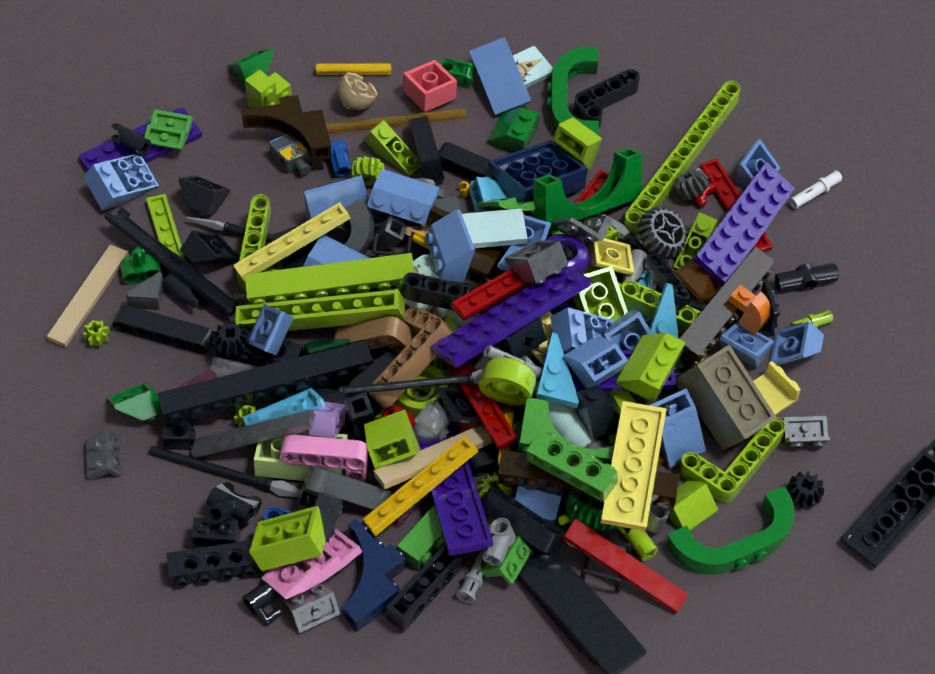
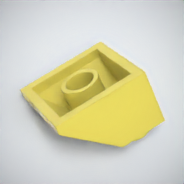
[586,238,634,275]

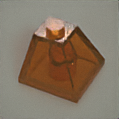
[675,259,722,301]

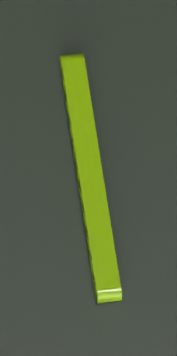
[624,81,741,235]

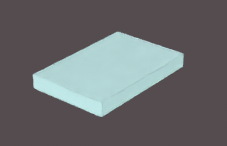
[462,208,528,248]

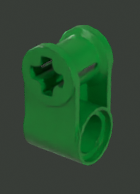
[439,59,476,88]

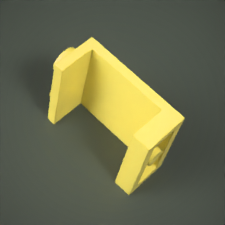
[753,361,801,416]

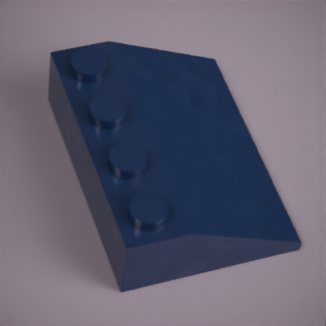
[488,140,588,202]

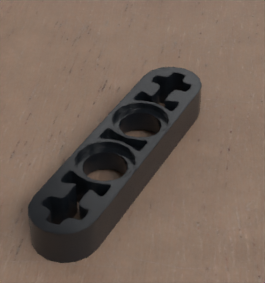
[644,253,691,307]

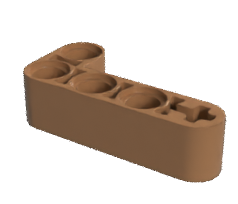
[334,316,415,354]

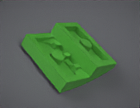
[144,109,193,150]
[477,198,536,211]

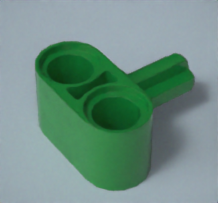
[120,247,162,284]

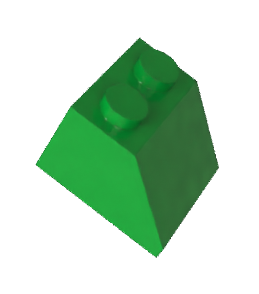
[487,107,539,153]

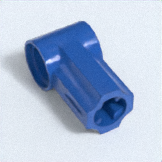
[328,139,351,178]

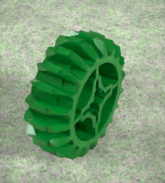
[566,495,618,531]

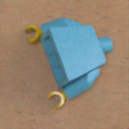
[459,177,508,212]

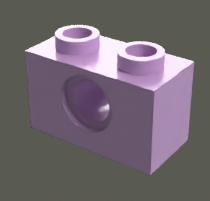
[309,402,346,438]

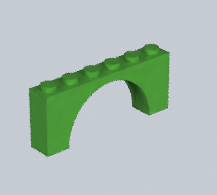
[518,397,615,465]

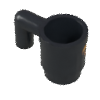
[242,582,282,625]

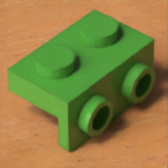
[481,536,531,584]

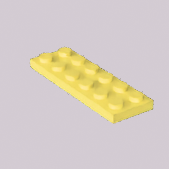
[601,401,667,531]

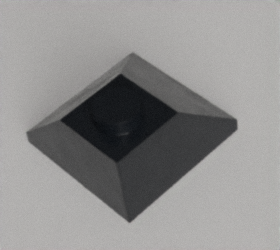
[178,175,231,216]
[180,231,240,264]
[573,386,621,440]
[436,387,482,424]

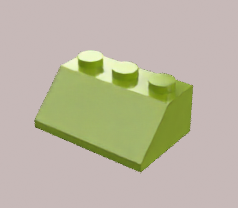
[615,333,685,403]
[249,506,326,571]

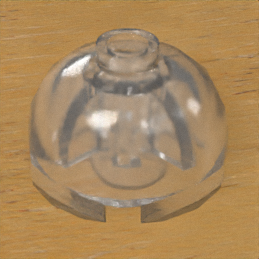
[412,400,450,443]

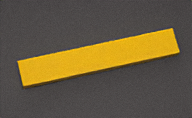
[362,436,478,536]

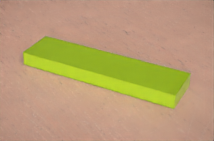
[146,194,185,260]

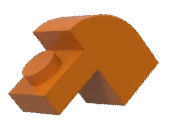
[728,284,771,335]

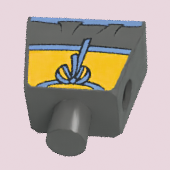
[269,134,313,175]

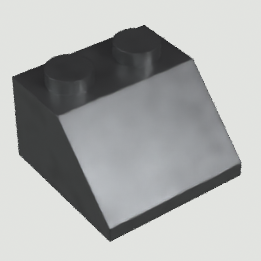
[505,240,568,284]

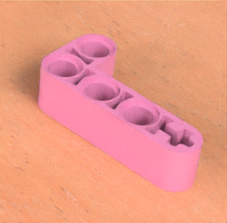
[280,435,368,482]

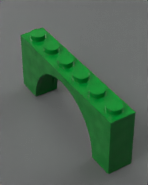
[533,147,642,231]

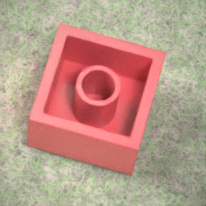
[403,60,457,112]

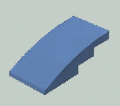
[469,37,532,117]

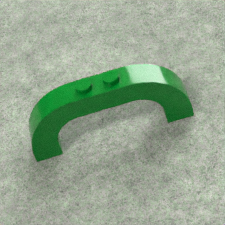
[547,47,599,136]
[665,486,794,575]

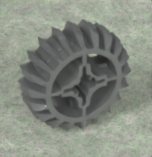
[637,206,689,259]

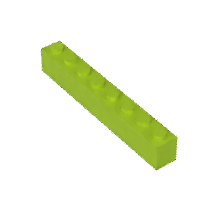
[245,253,415,304]
[235,289,405,331]

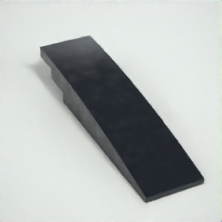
[841,439,935,568]
[516,538,647,674]

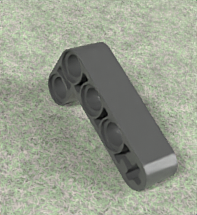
[303,465,391,509]

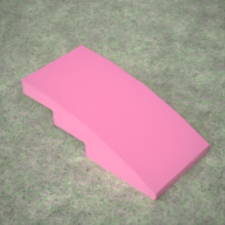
[262,528,362,599]

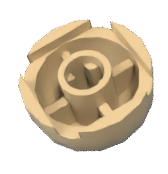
[338,72,377,110]

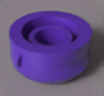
[546,234,591,275]

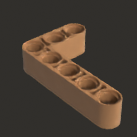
[369,307,452,408]

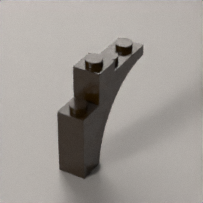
[241,95,332,161]
[426,206,503,287]

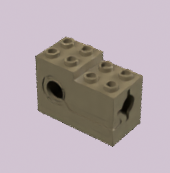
[675,345,777,451]

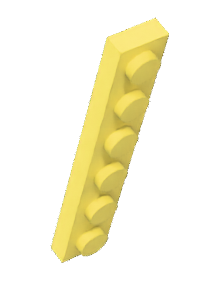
[233,202,351,281]

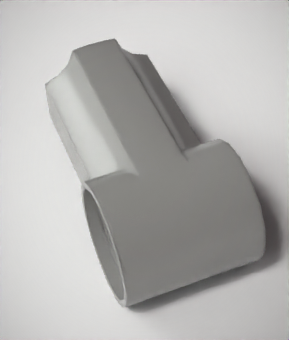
[482,518,516,566]

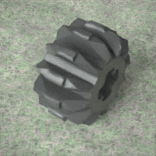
[674,168,709,200]

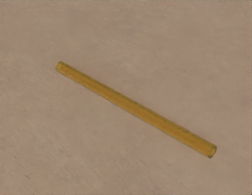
[326,108,467,133]

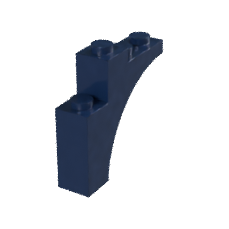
[342,519,406,632]

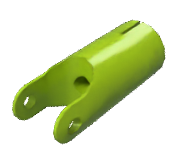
[618,526,658,561]

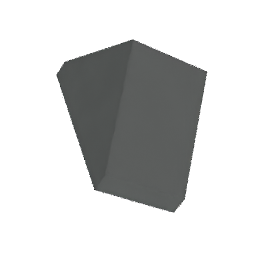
[126,272,164,310]

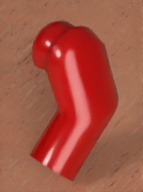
[694,183,716,207]

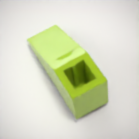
[363,120,421,177]
[673,212,719,275]

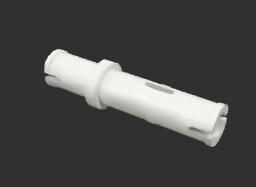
[789,170,842,210]

